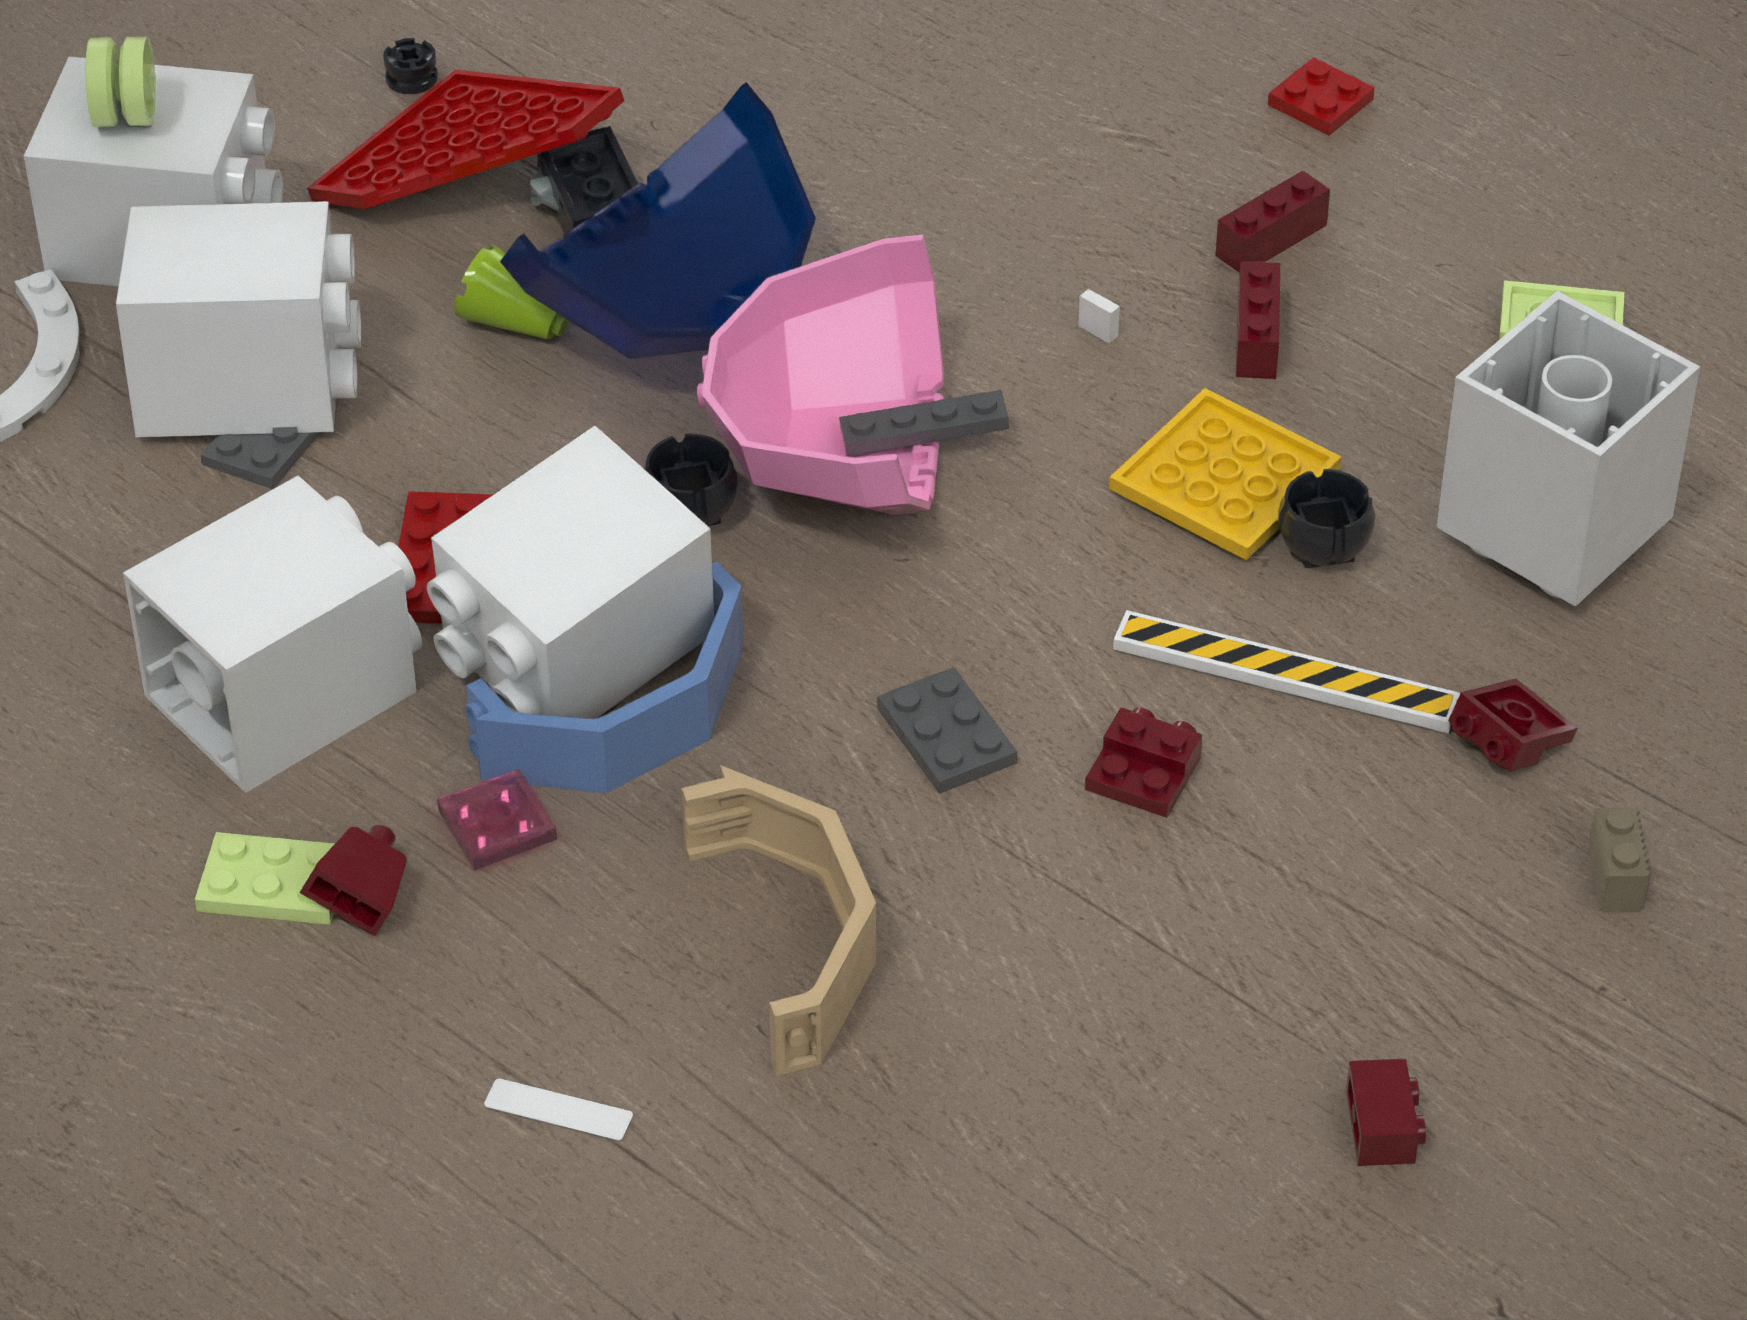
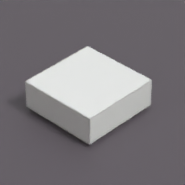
[1078,289,1120,344]

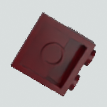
[1448,678,1578,771]
[1085,707,1203,818]

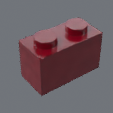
[1346,1059,1426,1166]

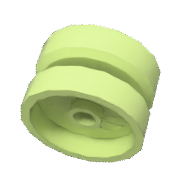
[85,37,156,127]

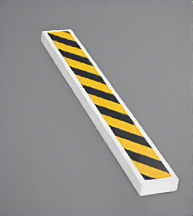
[1113,610,1460,734]

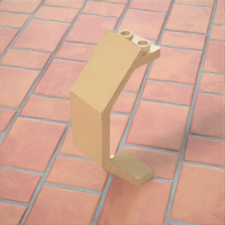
[681,765,876,1076]

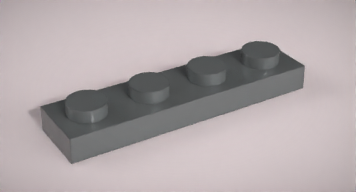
[839,390,1009,456]

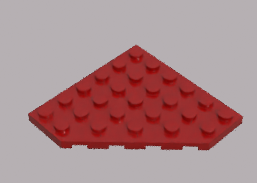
[307,69,625,209]

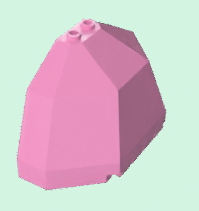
[697,234,944,515]

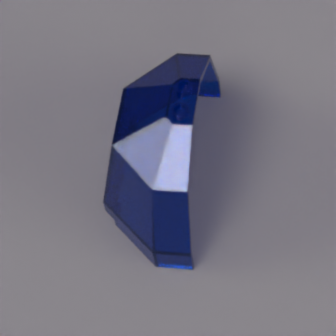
[500,82,816,359]

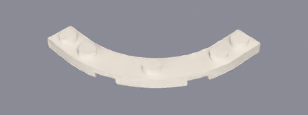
[0,269,80,442]

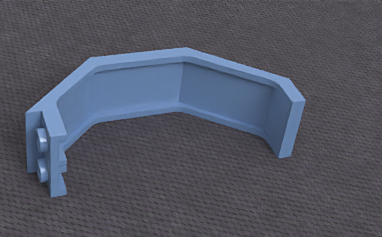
[465,561,744,793]

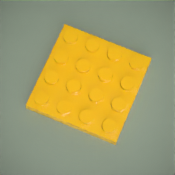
[1109,388,1342,561]

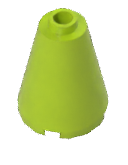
[453,244,570,340]

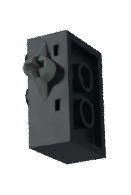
[530,126,649,255]

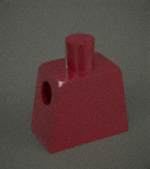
[299,825,407,936]

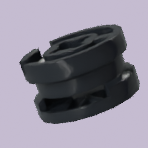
[383,38,438,95]

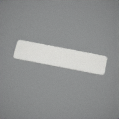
[484,1078,633,1140]

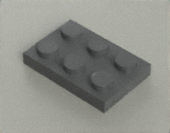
[200,411,336,489]
[877,667,1017,794]

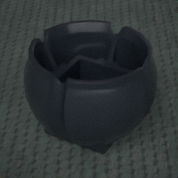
[644,433,738,526]
[1278,469,1375,568]

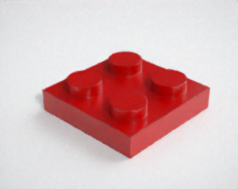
[1268,57,1375,136]

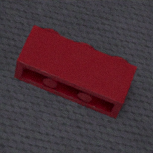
[1215,170,1330,273]
[1236,261,1281,379]

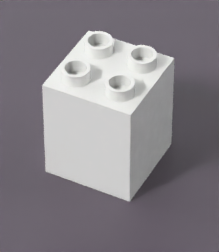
[24,57,283,286]
[116,202,361,437]
[1437,291,1700,607]
[427,426,714,719]
[123,476,422,793]

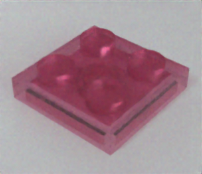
[437,769,557,871]

